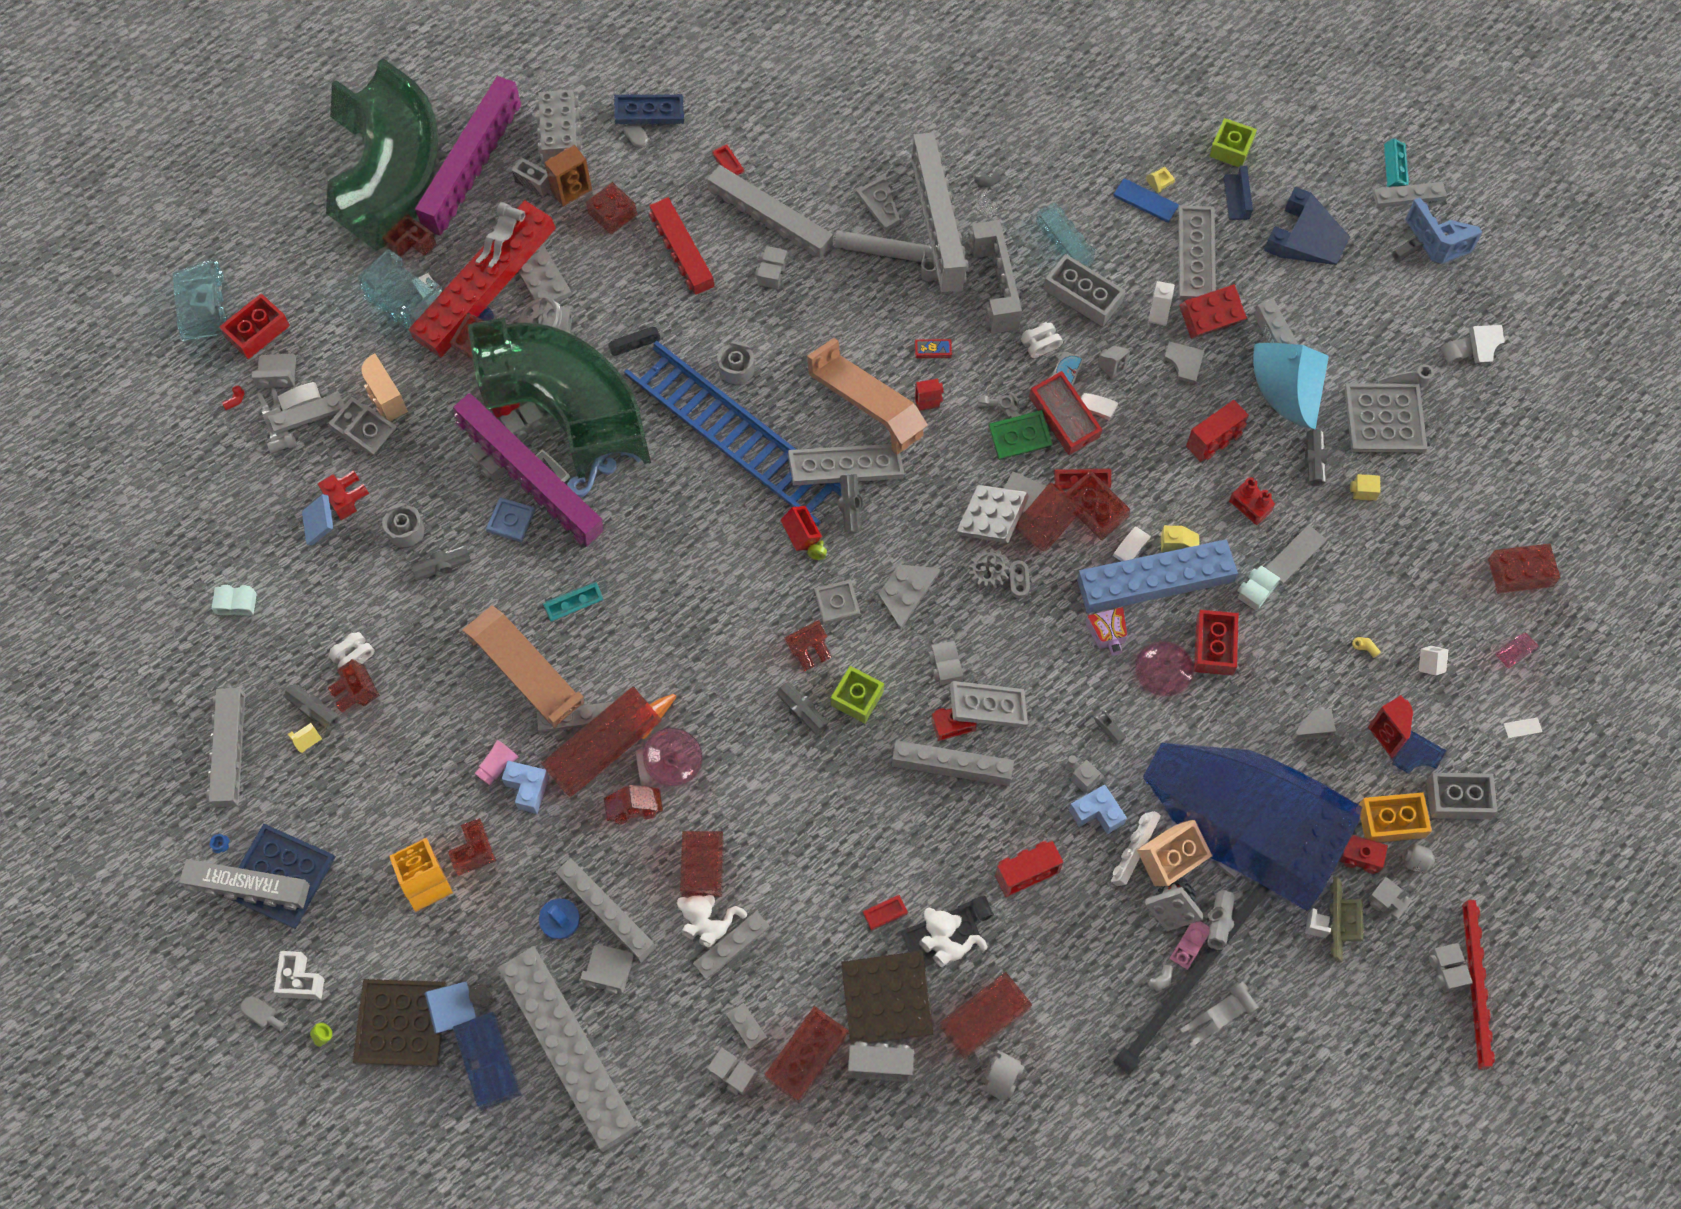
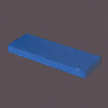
[1113,178,1179,223]

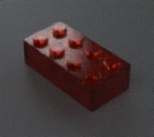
[939,972,1032,1060]
[764,1006,849,1104]

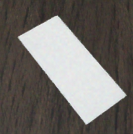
[1504,717,1542,738]

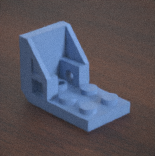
[1405,197,1482,264]

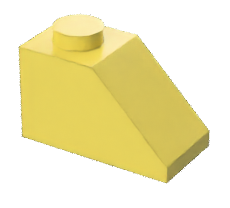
[1161,525,1199,552]

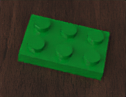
[988,410,1053,460]

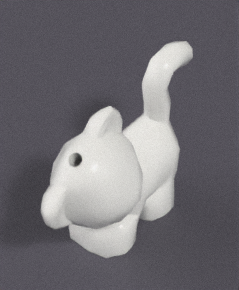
[677,895,747,949]
[919,908,988,967]

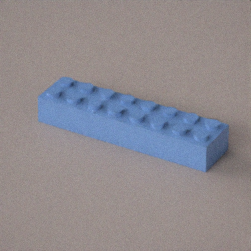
[1077,539,1238,613]

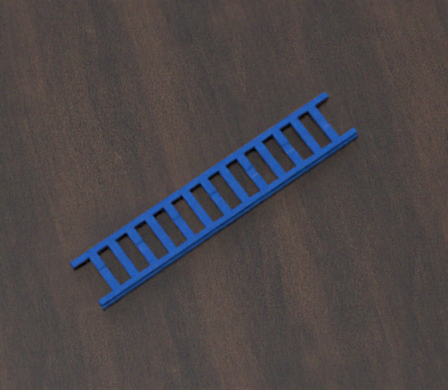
[624,341,842,526]

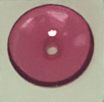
[1135,641,1194,696]
[643,728,703,786]

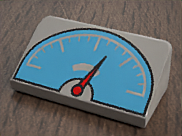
[1052,351,1084,386]

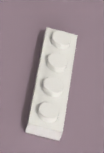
[1111,811,1161,886]

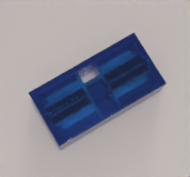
[453,1012,522,1110]

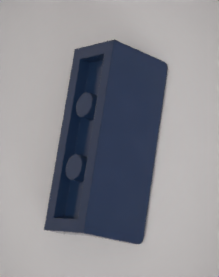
[1223,166,1253,220]

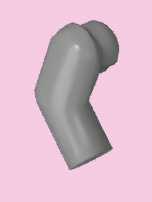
[1149,965,1173,991]

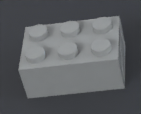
[1426,773,1498,819]
[848,1042,914,1082]

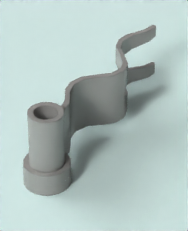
[475,202,525,268]
[257,387,297,454]
[1179,982,1259,1047]

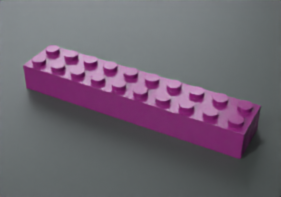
[415,75,521,236]
[453,393,603,546]

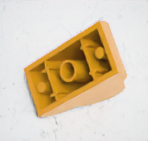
[389,838,453,912]

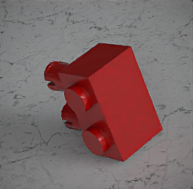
[317,470,369,521]
[1229,477,1275,525]

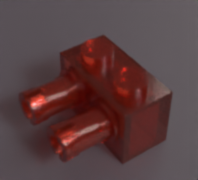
[783,620,832,672]
[328,659,380,713]

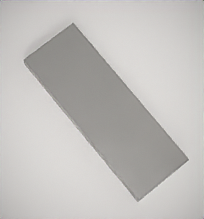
[1266,525,1327,585]

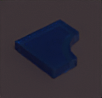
[1392,730,1447,774]

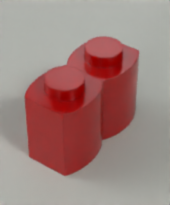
[915,378,944,411]

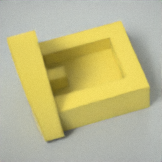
[1146,167,1175,193]
[287,723,322,753]

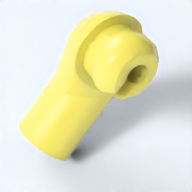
[1352,637,1381,658]

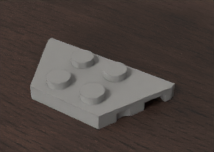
[878,564,940,629]

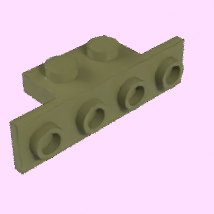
[1330,876,1363,962]

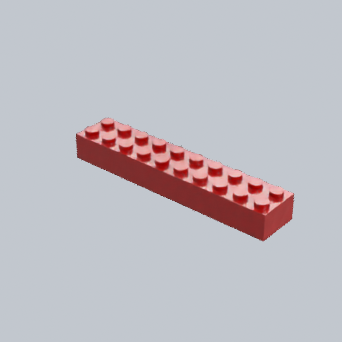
[408,200,556,358]

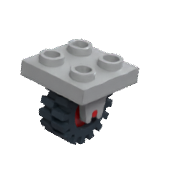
[1145,877,1203,931]

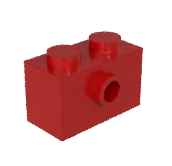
[780,506,822,551]
[931,708,977,741]
[1339,834,1388,874]

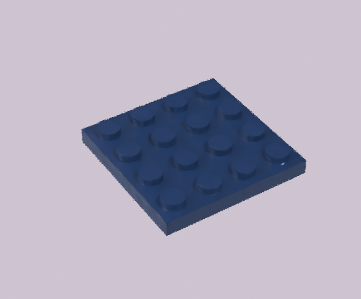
[222,823,335,929]

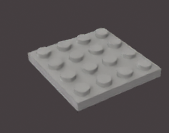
[1344,383,1427,452]

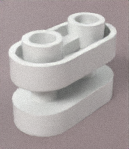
[1021,322,1063,358]
[329,632,374,674]

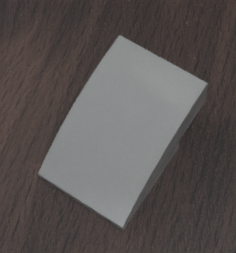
[329,397,397,455]

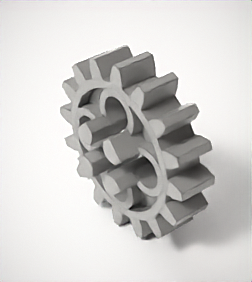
[969,548,1011,589]

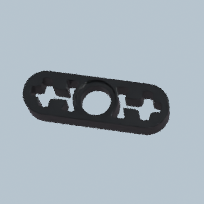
[608,327,661,356]

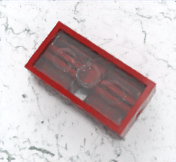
[1029,371,1103,455]

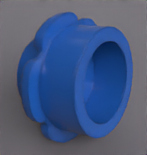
[210,834,230,854]

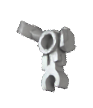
[978,392,1022,419]

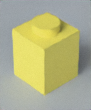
[1350,474,1380,501]

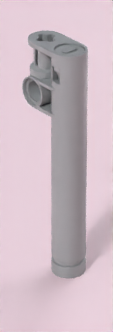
[834,230,938,281]

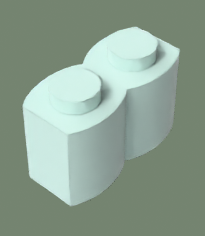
[1238,566,1280,611]
[211,585,257,616]

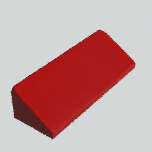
[1054,468,1111,489]

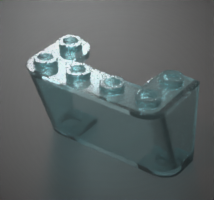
[358,249,443,331]
[173,258,228,340]

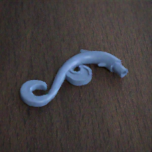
[567,442,643,497]

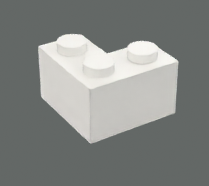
[274,951,324,1000]

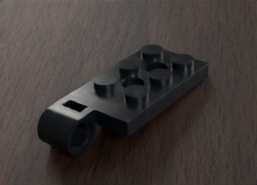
[901,896,994,967]

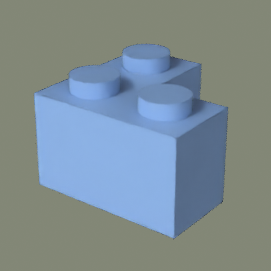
[502,761,549,814]
[1069,785,1127,834]

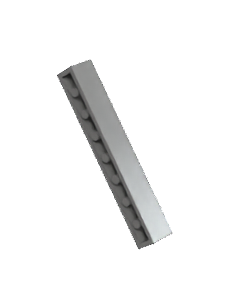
[707,165,833,258]

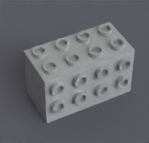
[536,90,583,168]

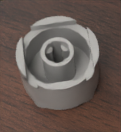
[717,342,755,385]
[382,503,425,548]
[979,1050,1024,1101]

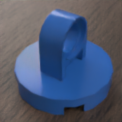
[538,898,580,939]

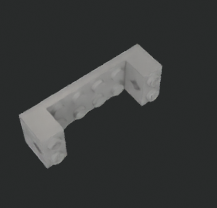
[967,220,1022,334]

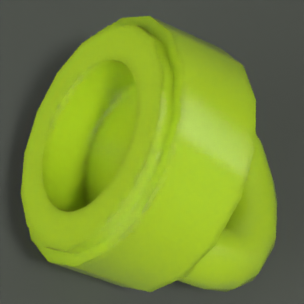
[807,540,827,560]
[310,1023,333,1047]

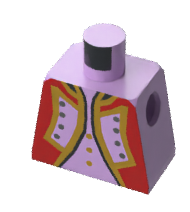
[1086,607,1127,656]

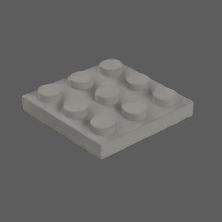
[957,485,1029,543]

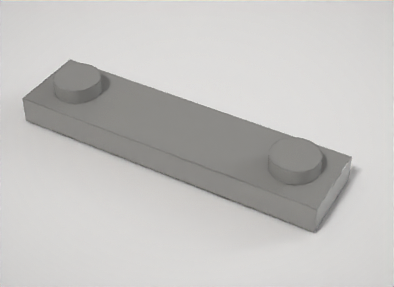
[268,393,344,434]

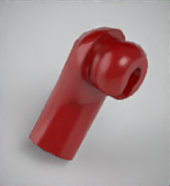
[222,385,245,411]

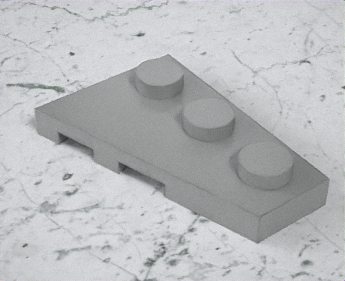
[856,175,900,231]

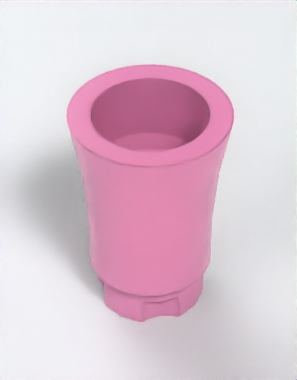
[475,740,518,785]

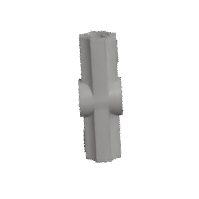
[1207,890,1235,950]

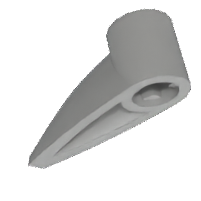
[1440,337,1473,365]
[1377,364,1434,387]

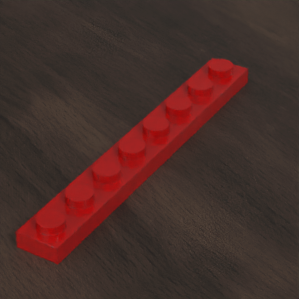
[1462,900,1495,1070]

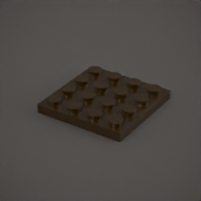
[841,950,934,1045]
[352,979,447,1067]

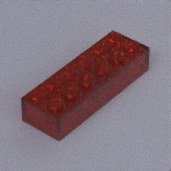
[541,686,662,797]

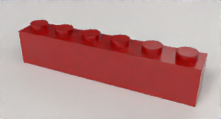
[648,197,715,295]

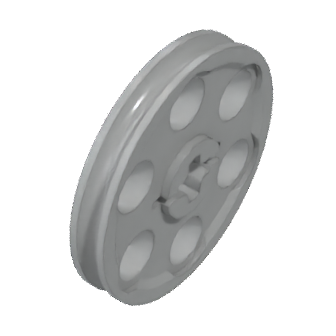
[516,297,562,349]

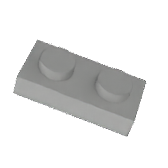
[726,1003,767,1050]

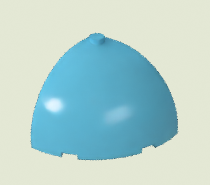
[1253,343,1329,429]

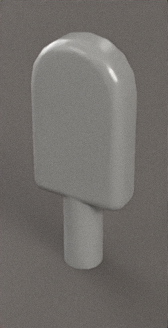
[623,124,648,148]
[241,996,285,1031]

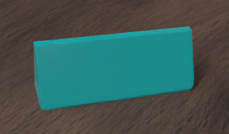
[1384,138,1409,187]
[542,581,604,622]

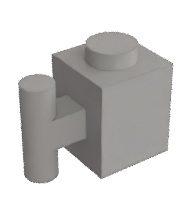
[1066,756,1101,793]
[1367,877,1412,920]

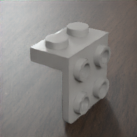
[252,354,296,389]
[580,944,634,994]

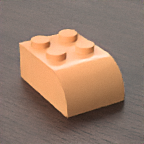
[362,354,408,421]
[1137,820,1212,886]

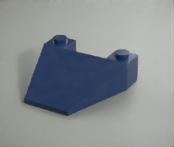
[1264,186,1350,265]

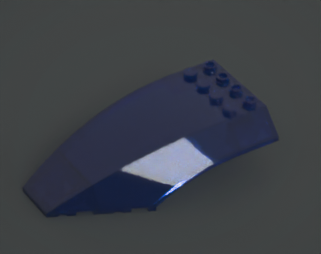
[1142,743,1362,911]

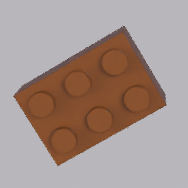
[545,145,592,207]

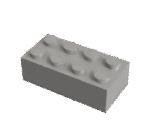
[1043,254,1125,327]

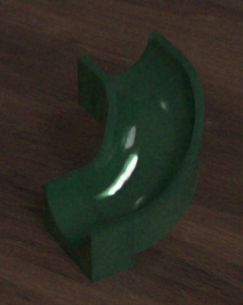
[326,58,438,251]
[468,317,651,479]

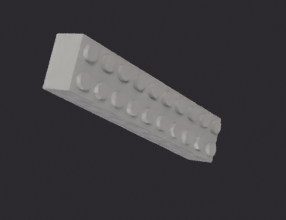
[911,133,968,292]
[498,946,640,1152]

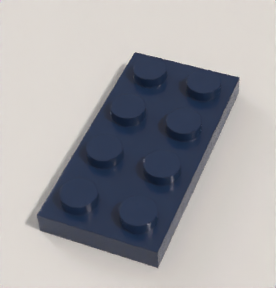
[614,94,684,124]

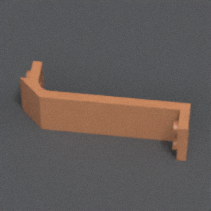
[807,338,928,454]
[462,605,584,729]

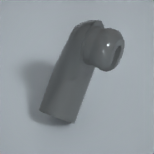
[974,172,1001,188]

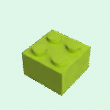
[1209,118,1257,168]
[831,666,884,724]

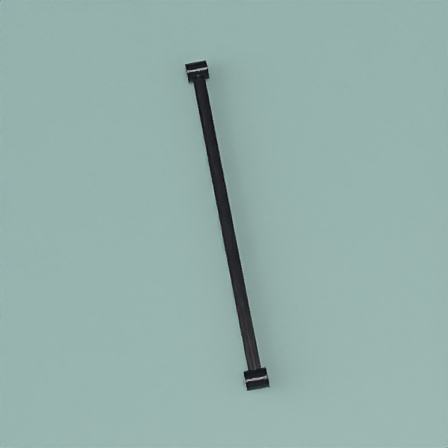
[1113,816,1324,1075]

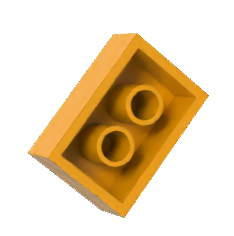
[1358,792,1432,842]

